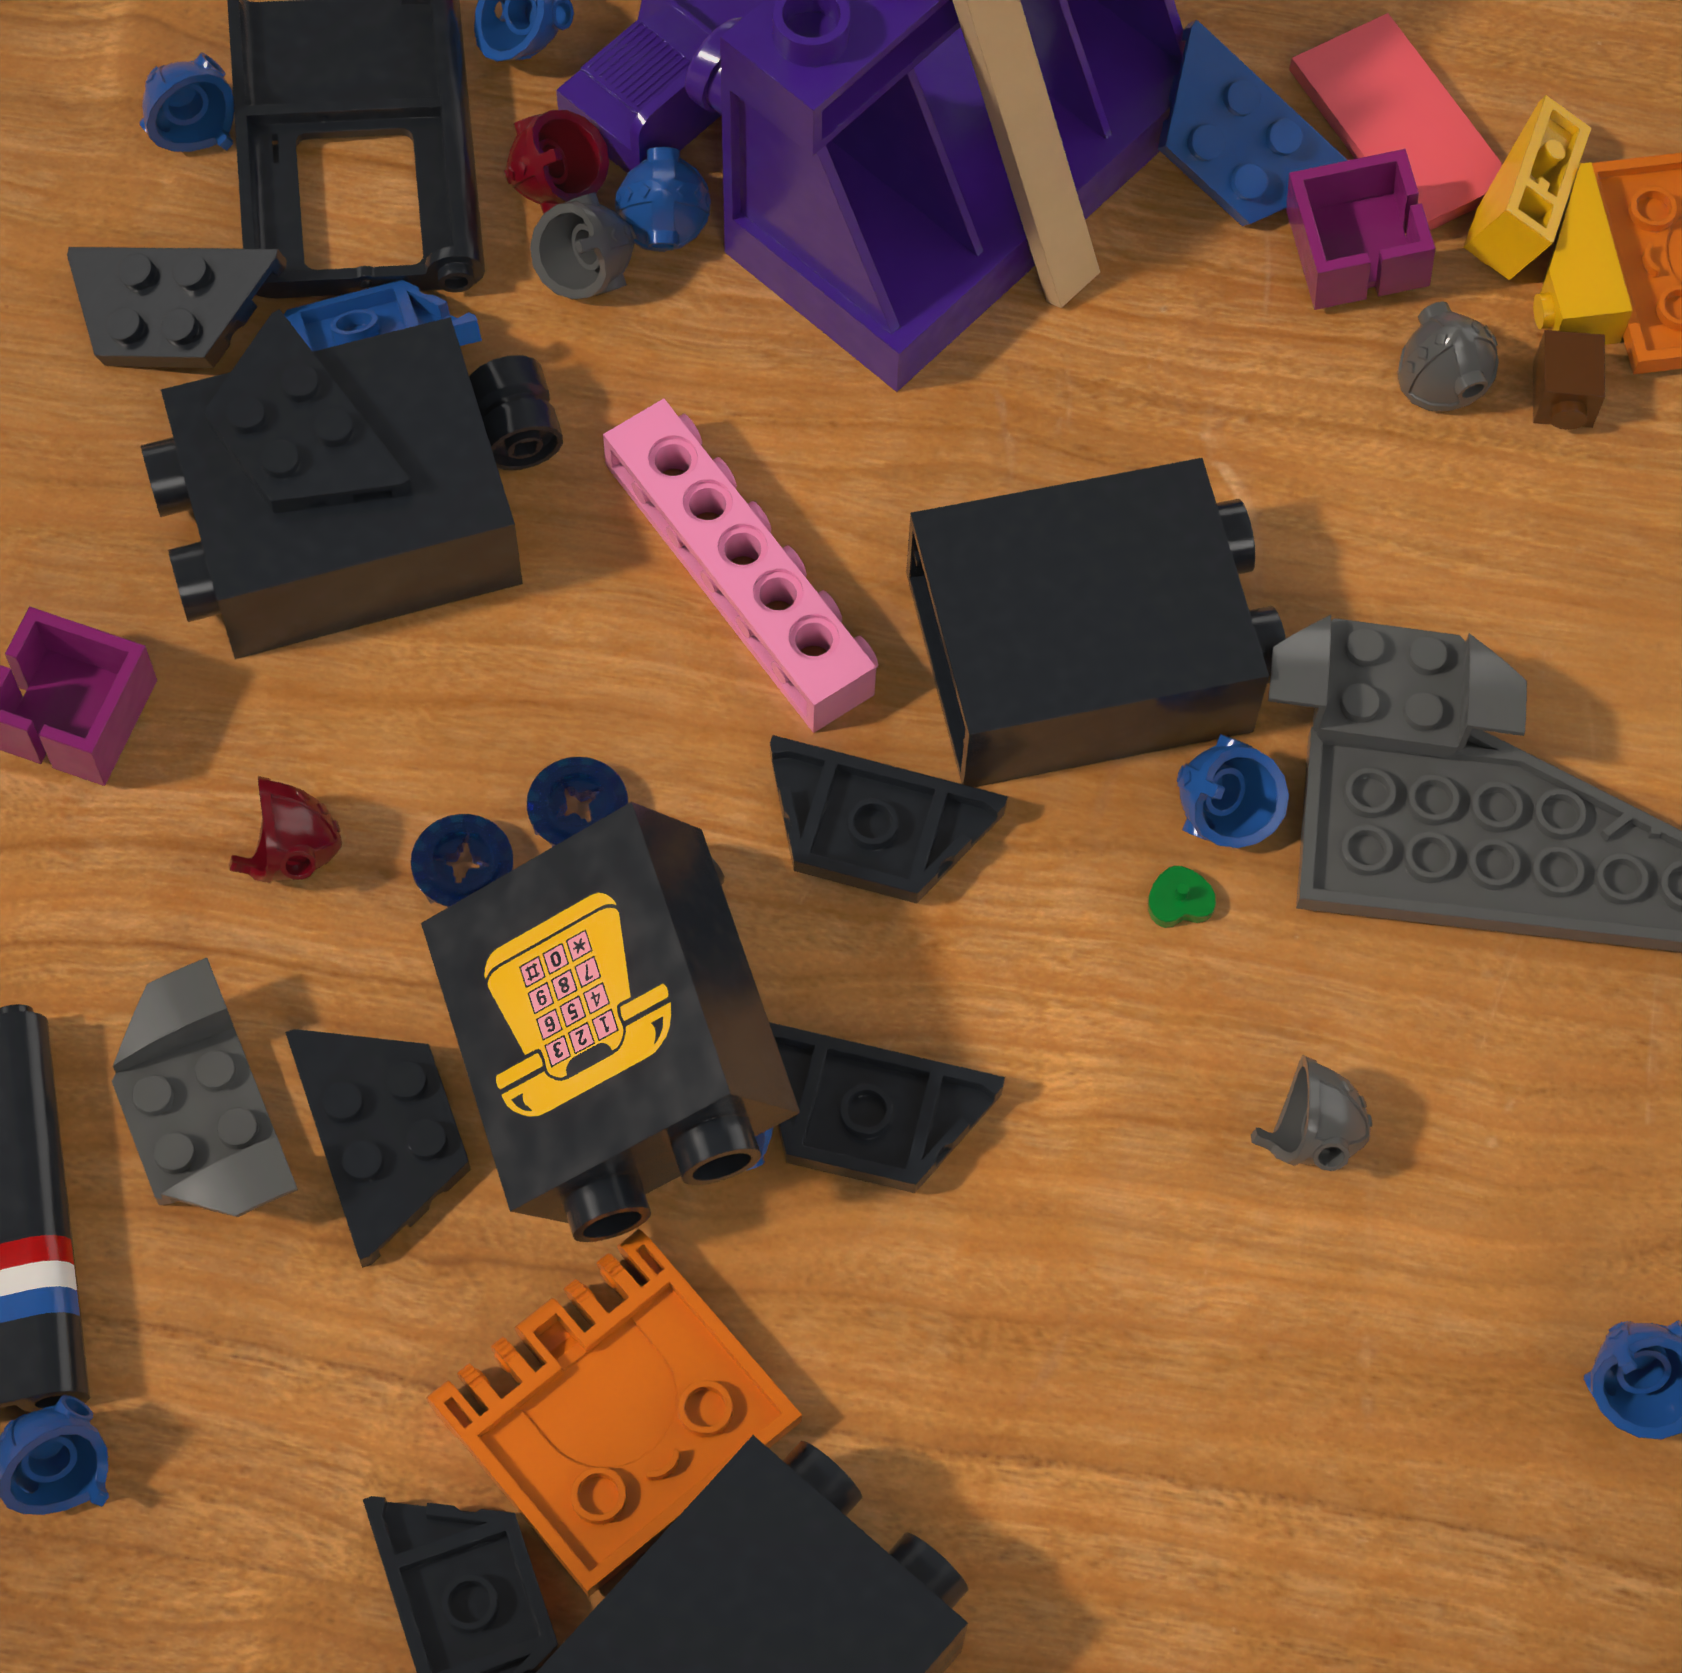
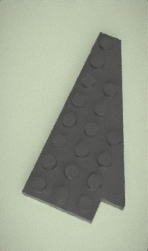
[1296,726,1682,952]

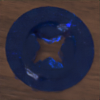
[527,757,629,847]
[411,814,514,907]

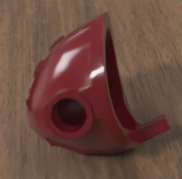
[504,110,610,214]
[229,776,342,883]

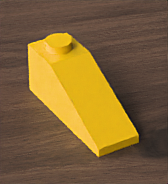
[1463,95,1591,280]
[1533,162,1633,345]

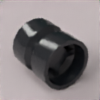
[469,355,563,470]

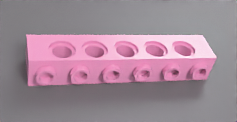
[603,399,878,733]

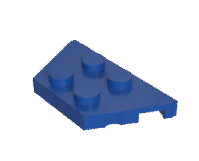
[1158,20,1348,226]
[284,280,482,352]

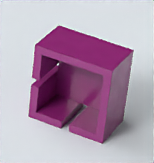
[1286,148,1436,310]
[0,606,157,786]

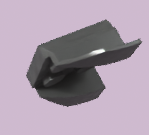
[1268,615,1527,758]
[112,958,298,1217]

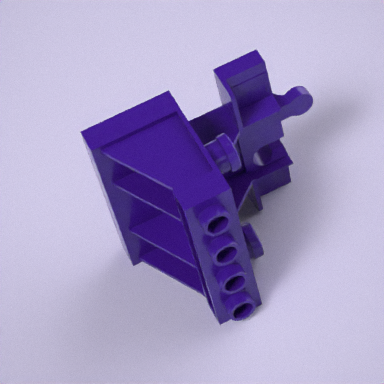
[556,0,1185,392]

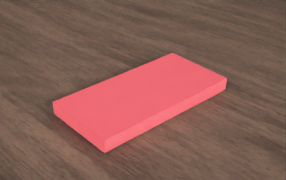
[1289,13,1502,231]

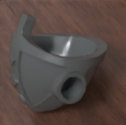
[530,193,636,299]
[1397,301,1499,411]
[1251,1055,1373,1171]

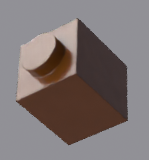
[1533,330,1605,430]

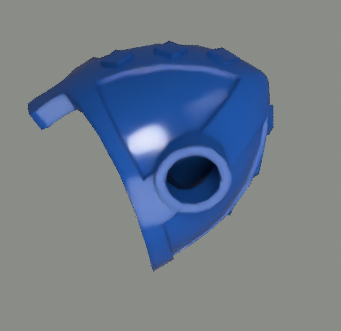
[474,0,574,61]
[139,52,234,152]
[615,147,711,252]
[1176,734,1289,848]
[1583,1320,1682,1440]
[0,1395,109,1515]

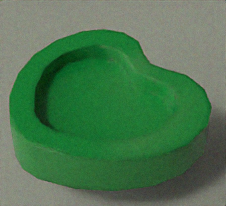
[1148,866,1216,928]

